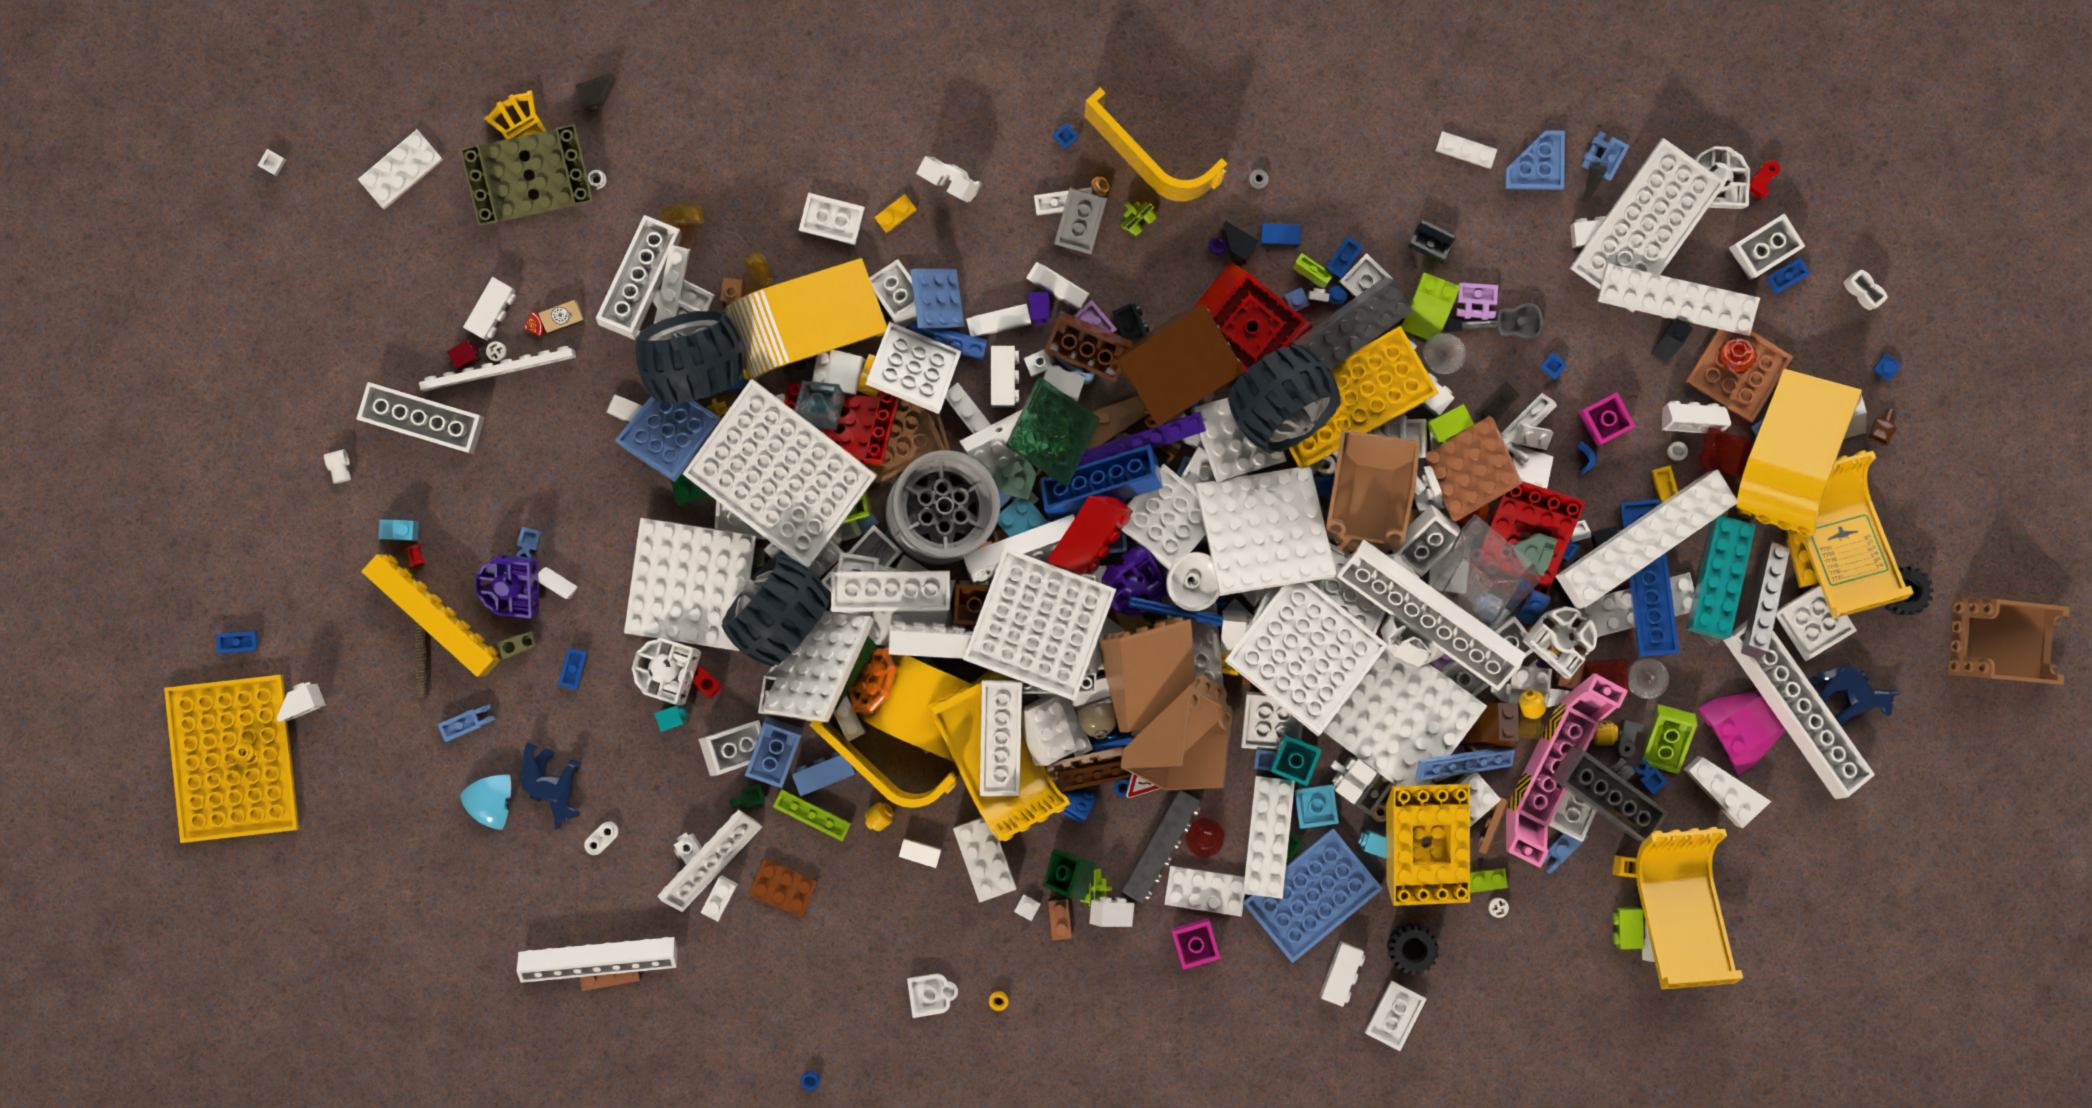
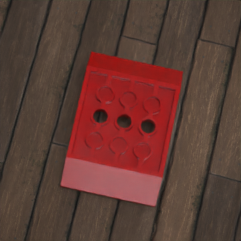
[784,383,899,469]

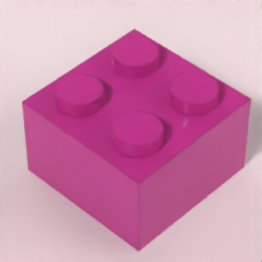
[1578,392,1636,446]
[1171,918,1221,970]

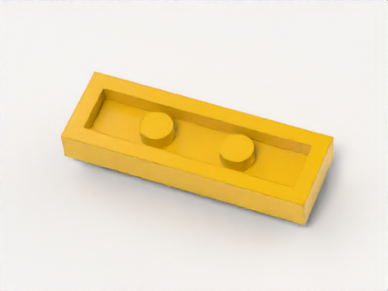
[1785,530,1819,588]

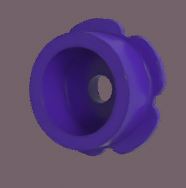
[1208,236,1227,256]

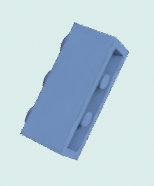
[792,752,856,796]

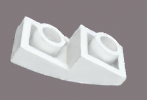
[606,395,642,422]

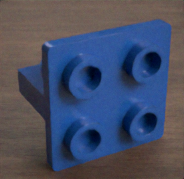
[1058,787,1097,824]

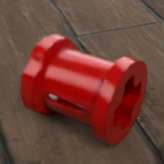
[403,544,426,568]

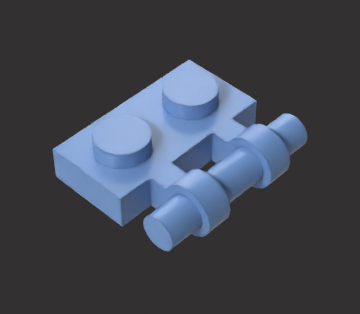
[1581,131,1629,181]

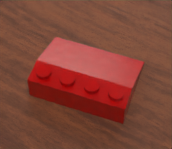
[1048,496,1133,575]

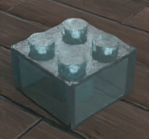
[794,381,845,430]

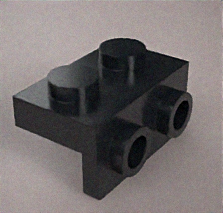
[1408,220,1456,264]
[1112,302,1150,346]

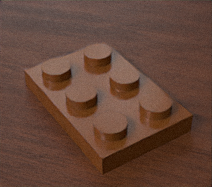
[749,858,818,917]

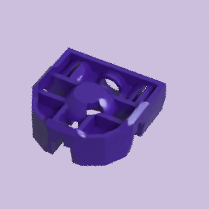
[1101,544,1168,616]
[475,555,539,618]

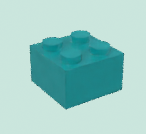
[1269,733,1322,786]

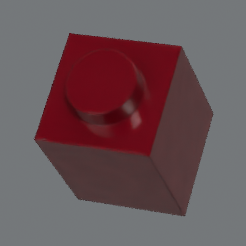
[447,340,481,370]

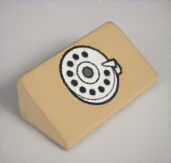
[538,300,584,333]

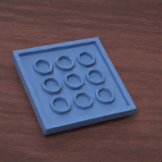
[615,396,722,482]

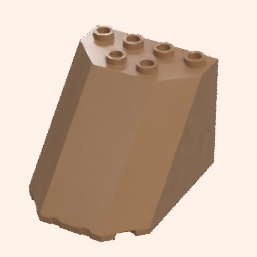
[1326,430,1420,555]
[1121,675,1233,790]

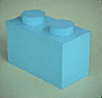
[1358,829,1386,858]

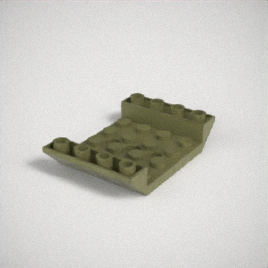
[460,124,593,226]

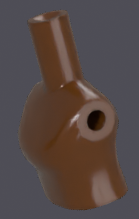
[1869,408,1896,446]

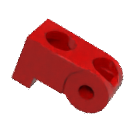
[1749,160,1780,200]
[692,663,724,698]

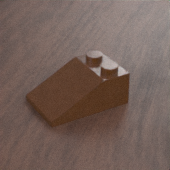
[1459,703,1519,747]

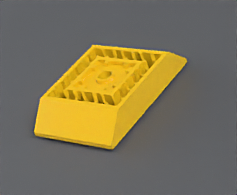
[1386,784,1470,906]

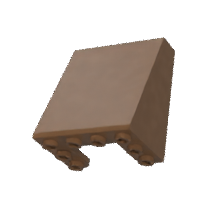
[1948,598,2070,685]
[1097,617,1196,732]

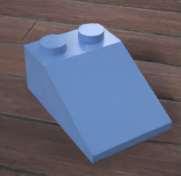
[745,716,802,788]

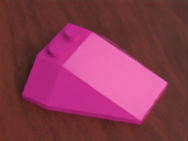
[1698,690,1786,776]

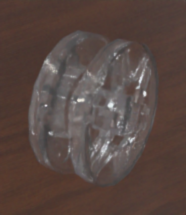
[1423,332,1466,374]
[1625,658,1669,699]

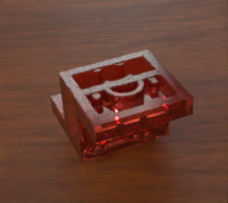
[1698,427,1755,480]

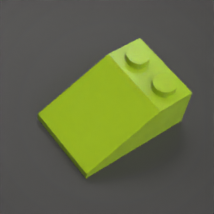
[1401,273,1460,343]
[1641,704,1697,774]

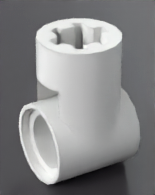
[324,449,351,484]

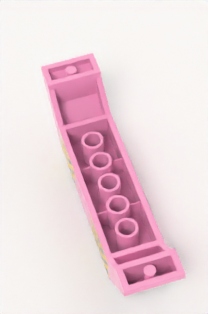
[1506,673,1628,868]

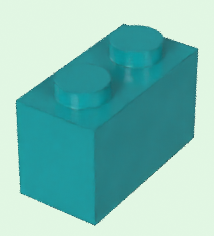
[654,705,690,732]

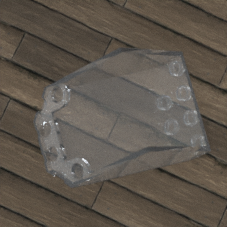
[1429,514,1541,631]

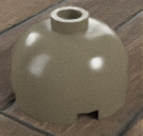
[1078,703,1117,739]

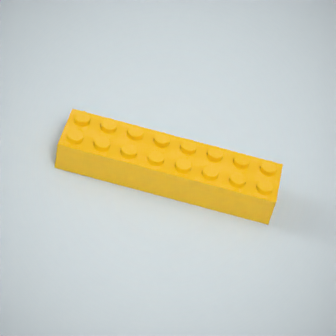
[361,554,501,677]

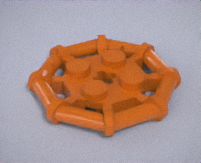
[848,647,898,715]

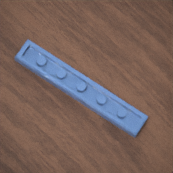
[1415,747,1515,781]

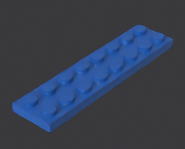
[1619,499,1679,657]

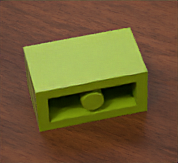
[1427,404,1474,444]
[1612,907,1644,949]

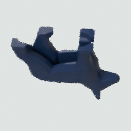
[1808,664,1902,727]
[520,742,582,830]

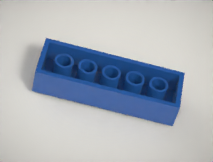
[1040,444,1163,522]

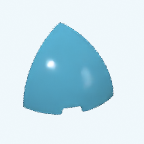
[460,775,511,830]

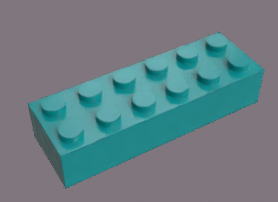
[1686,515,1756,640]

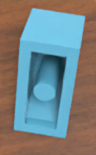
[378,520,419,541]

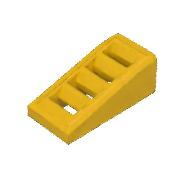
[1612,855,1637,878]

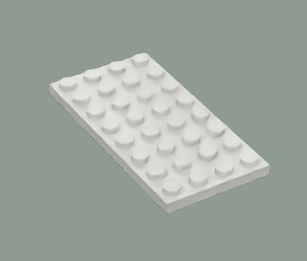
[1569,138,1726,312]

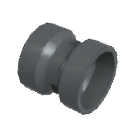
[1608,756,1635,781]

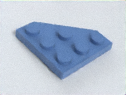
[1505,130,1565,190]

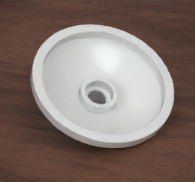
[1166,552,1219,611]

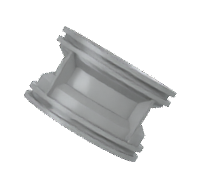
[886,450,1000,565]

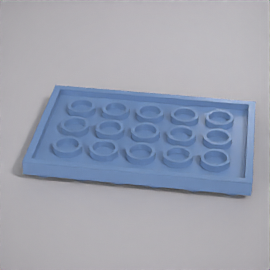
[1243,828,1383,963]

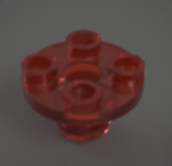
[1185,818,1224,857]

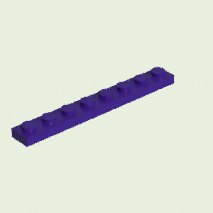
[1054,412,1207,473]

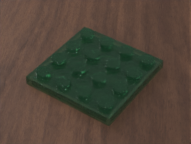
[1005,377,1100,486]

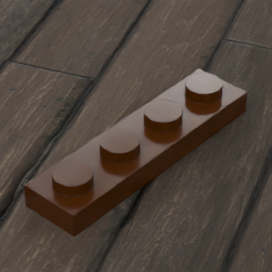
[1057,758,1132,792]

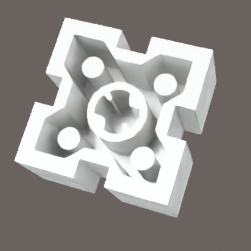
[1331,755,1377,804]

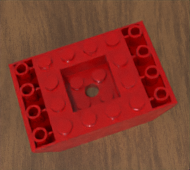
[1193,262,1313,373]
[1469,481,1585,600]

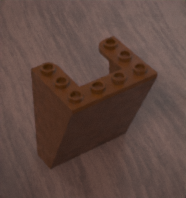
[1108,305,1245,429]

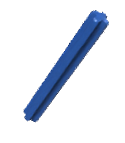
[1128,597,1224,626]

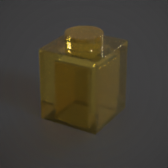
[1518,718,1544,739]

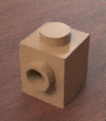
[720,278,745,306]

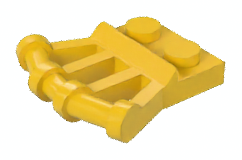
[484,90,546,152]

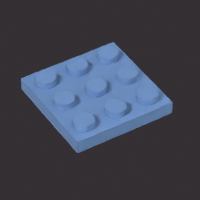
[910,269,964,328]

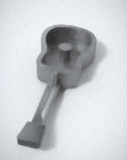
[1447,303,1543,340]

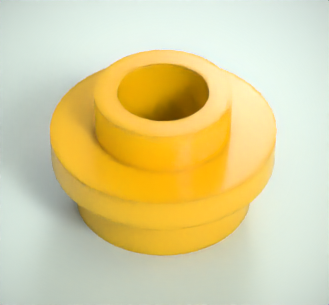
[234,742,254,762]
[989,991,1008,1011]

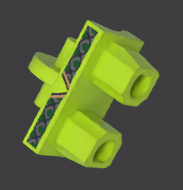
[1120,201,1157,236]
[1080,869,1112,906]

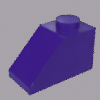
[1029,292,1050,324]

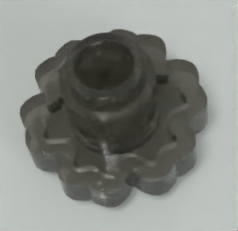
[783,355,817,386]

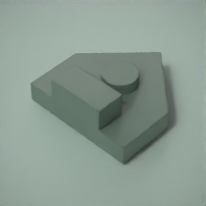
[993,457,1037,501]
[1512,533,1557,576]

